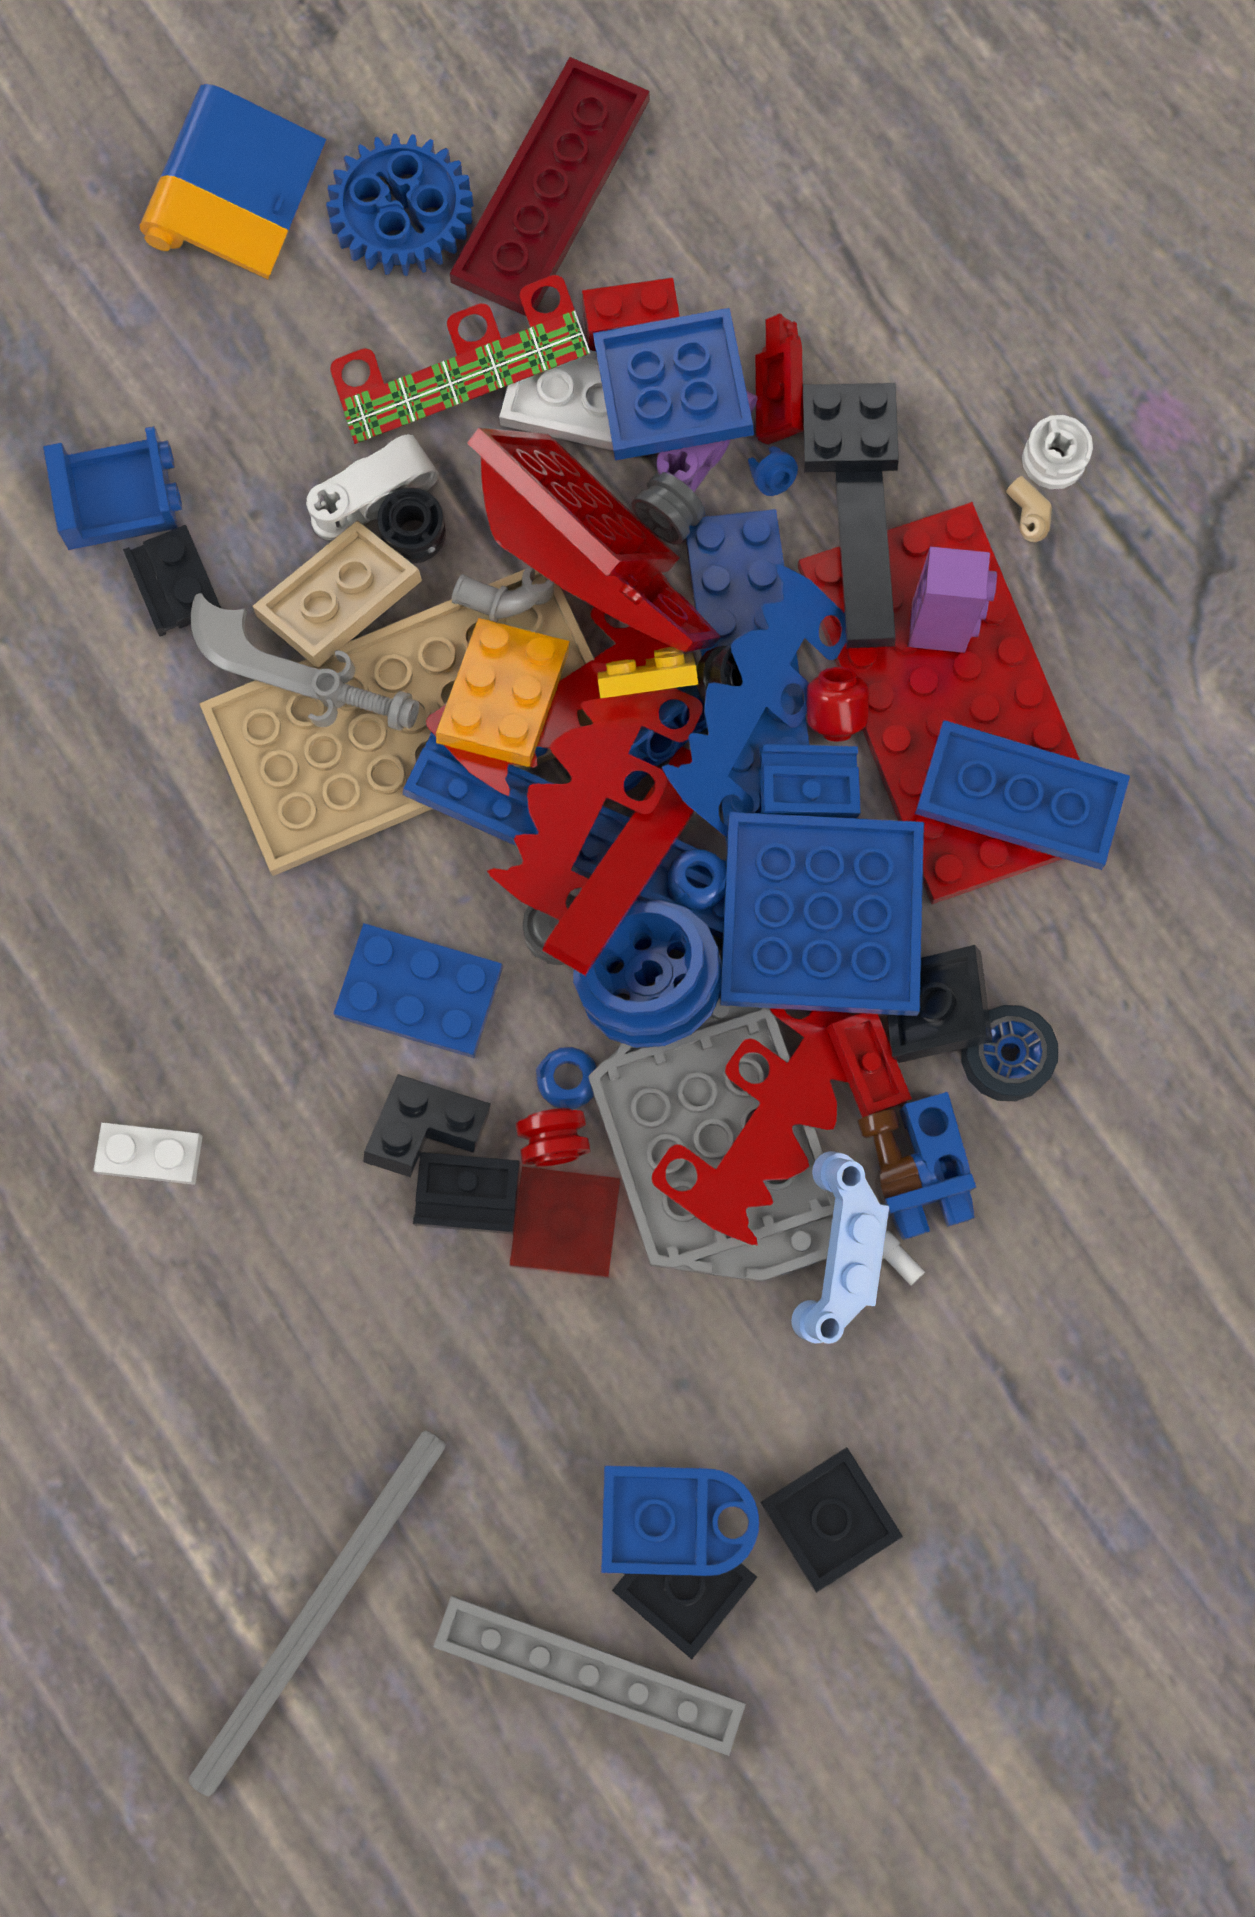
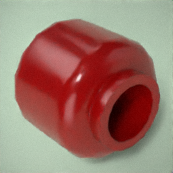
[807,667,869,742]

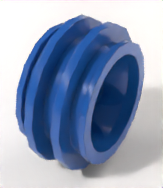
[573,900,722,1048]

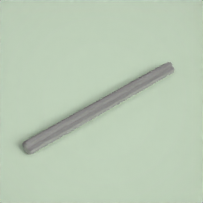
[188,1431,446,1796]

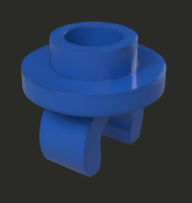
[748,446,798,496]

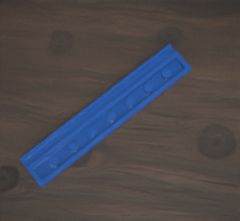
[403,732,726,940]

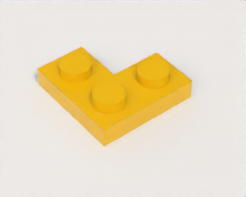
[598,647,698,699]

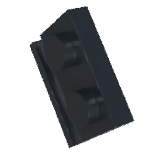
[123,525,221,637]
[413,1152,520,1234]

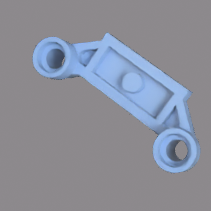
[791,1151,889,1344]

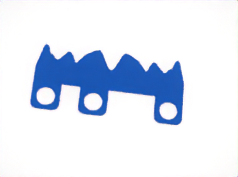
[662,564,846,838]

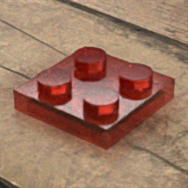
[509,1167,620,1279]

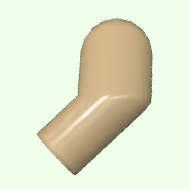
[1006,476,1052,542]

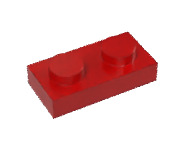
[826,1013,912,1118]

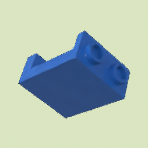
[43,426,182,550]

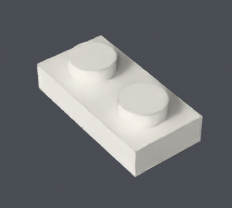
[94,1123,203,1185]

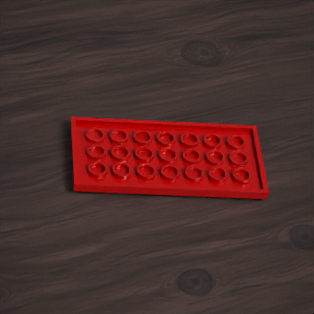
[797,502,1080,905]

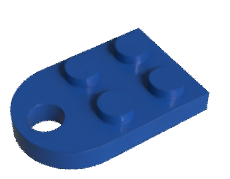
[601,1466,759,1576]

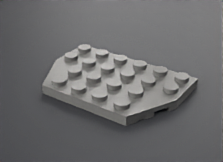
[588,998,835,1282]

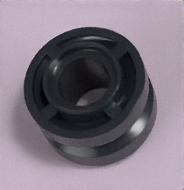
[377,488,446,563]

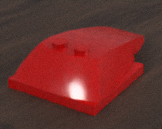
[467,428,721,652]

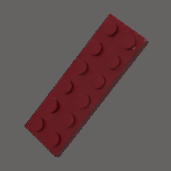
[450,57,650,317]

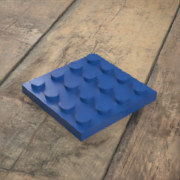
[720,812,924,1016]

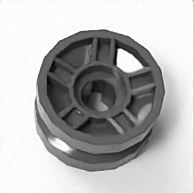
[631,472,705,545]

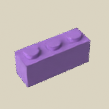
[908,547,997,653]

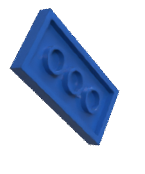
[915,720,1130,870]

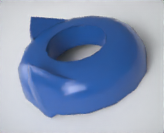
[667,849,726,910]
[536,1047,597,1110]

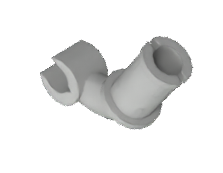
[451,566,554,622]

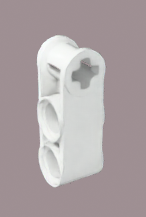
[306,434,439,541]

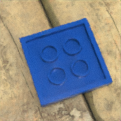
[593,308,754,461]

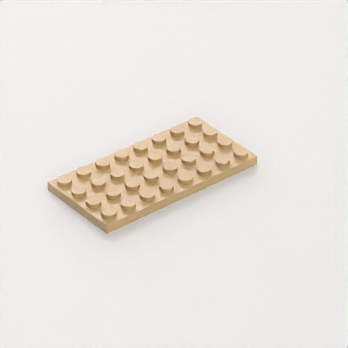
[199,569,594,876]

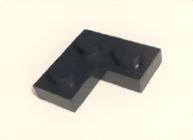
[363,1074,491,1177]

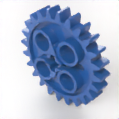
[326,133,474,276]

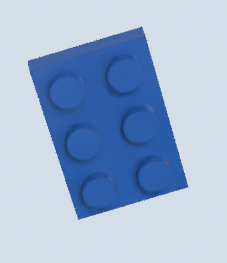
[333,923,503,1058]

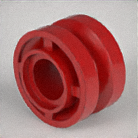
[515,1108,591,1167]

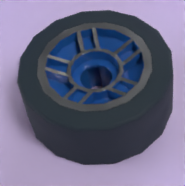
[961,1005,1058,1102]

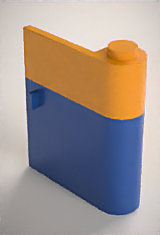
[139,84,326,280]

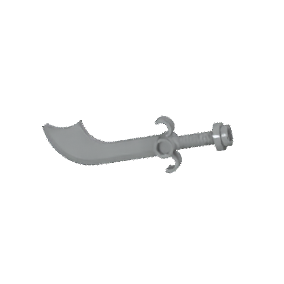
[190,593,419,731]

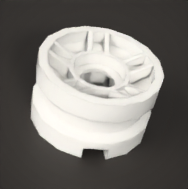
[1022,415,1093,489]

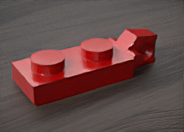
[755,313,803,445]

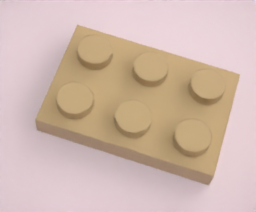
[253,521,422,668]

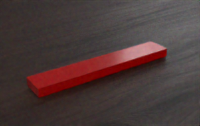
[542,746,695,976]

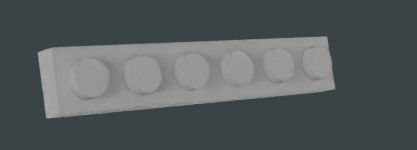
[433,1595,746,1756]

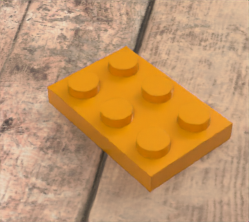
[436,618,570,767]

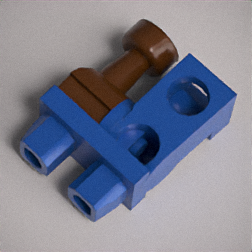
[857,1092,977,1240]

